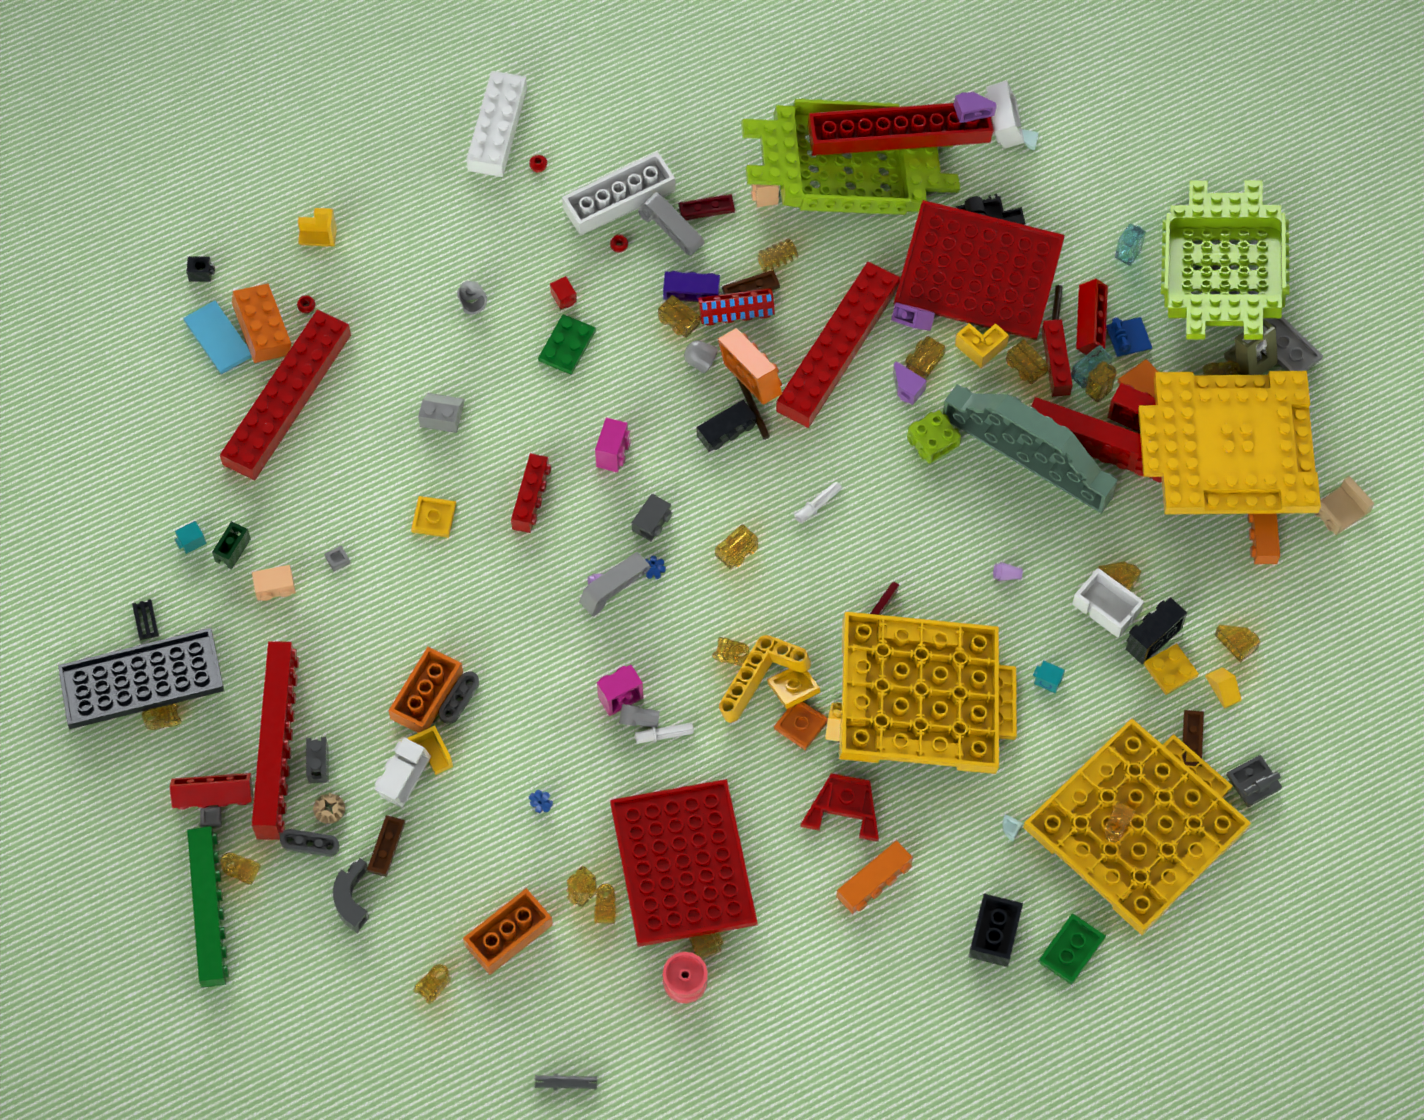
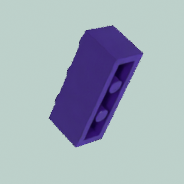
[663,271,720,302]

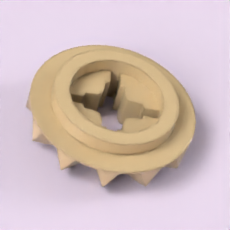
[313,793,345,824]

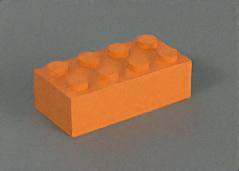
[232,283,291,363]
[718,328,782,405]
[388,647,463,733]
[463,888,553,975]

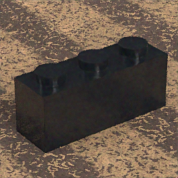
[696,399,756,452]

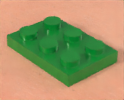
[538,314,596,375]
[1038,913,1106,985]

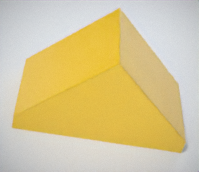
[1205,667,1242,709]

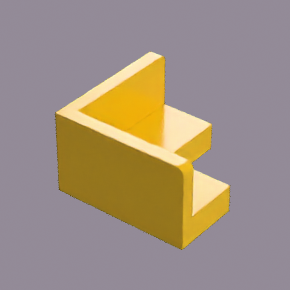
[298,208,337,247]
[955,323,1009,368]
[407,726,453,775]

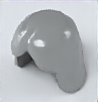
[457,281,487,315]
[684,340,718,373]

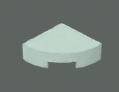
[1022,129,1039,151]
[1002,814,1023,842]

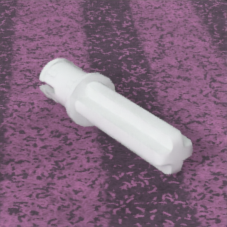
[794,482,842,524]
[635,723,694,744]

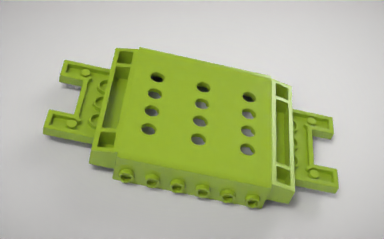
[741,98,960,215]
[1161,180,1290,340]

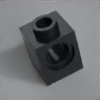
[186,256,215,282]

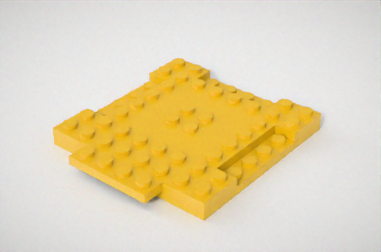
[1138,371,1321,514]
[839,612,1017,774]
[1023,718,1251,935]

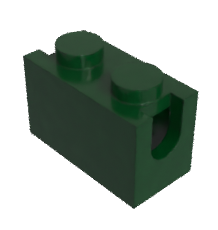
[212,521,251,570]

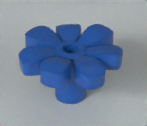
[645,556,666,579]
[529,790,553,813]

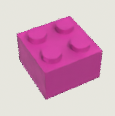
[595,417,631,472]
[597,664,643,716]

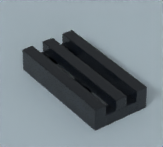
[132,599,159,641]

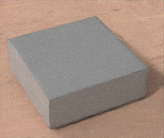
[324,546,350,572]
[200,806,221,828]

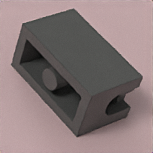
[631,494,672,541]
[306,737,329,784]

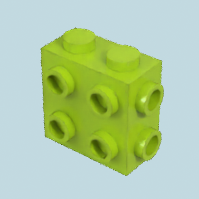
[907,410,961,464]

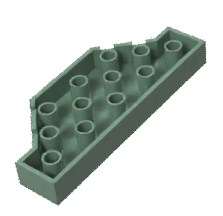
[943,384,1118,514]

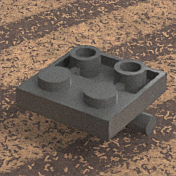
[1226,754,1282,807]

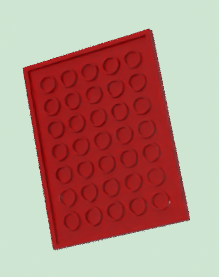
[894,200,1065,340]
[610,779,758,947]

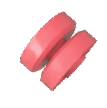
[663,952,708,1004]

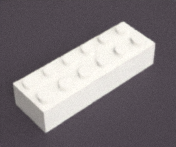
[466,71,527,177]
[562,152,676,236]

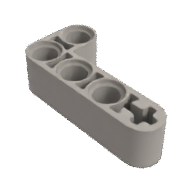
[638,192,704,256]
[579,552,651,616]

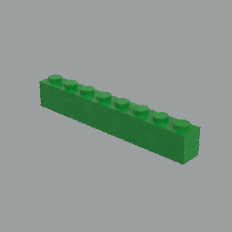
[187,826,229,988]

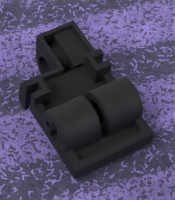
[956,194,1026,225]

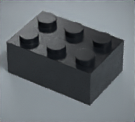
[1126,597,1187,665]
[968,893,1023,967]

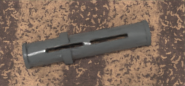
[535,1074,597,1090]

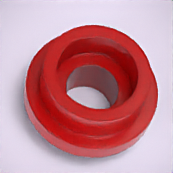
[529,155,547,172]
[610,235,628,252]
[297,295,316,313]

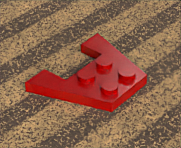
[800,773,879,842]

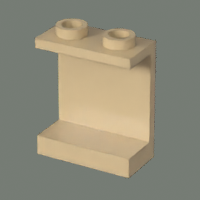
[1314,476,1374,535]

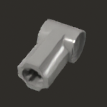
[619,704,660,728]

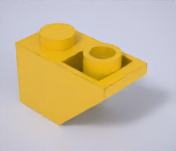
[825,702,842,742]

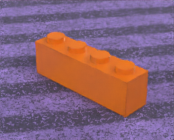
[1248,513,1280,564]
[836,840,913,914]

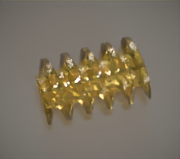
[757,239,798,273]

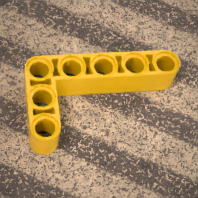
[719,635,811,723]

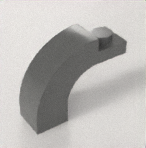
[333,858,369,933]

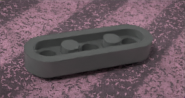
[439,671,479,724]
[280,829,340,857]

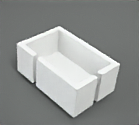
[985,80,1024,149]
[1072,568,1144,638]
[375,737,431,808]

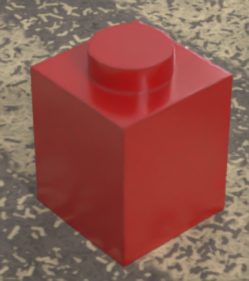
[550,276,577,310]

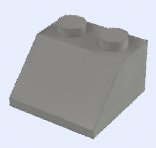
[418,393,465,433]

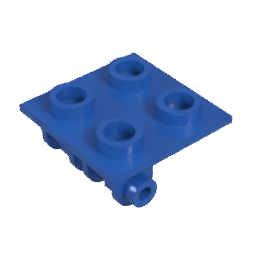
[1106,317,1152,357]

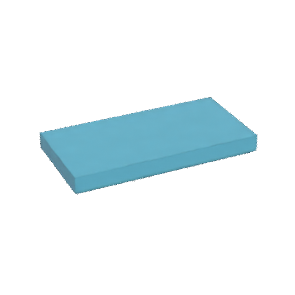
[183,300,252,375]

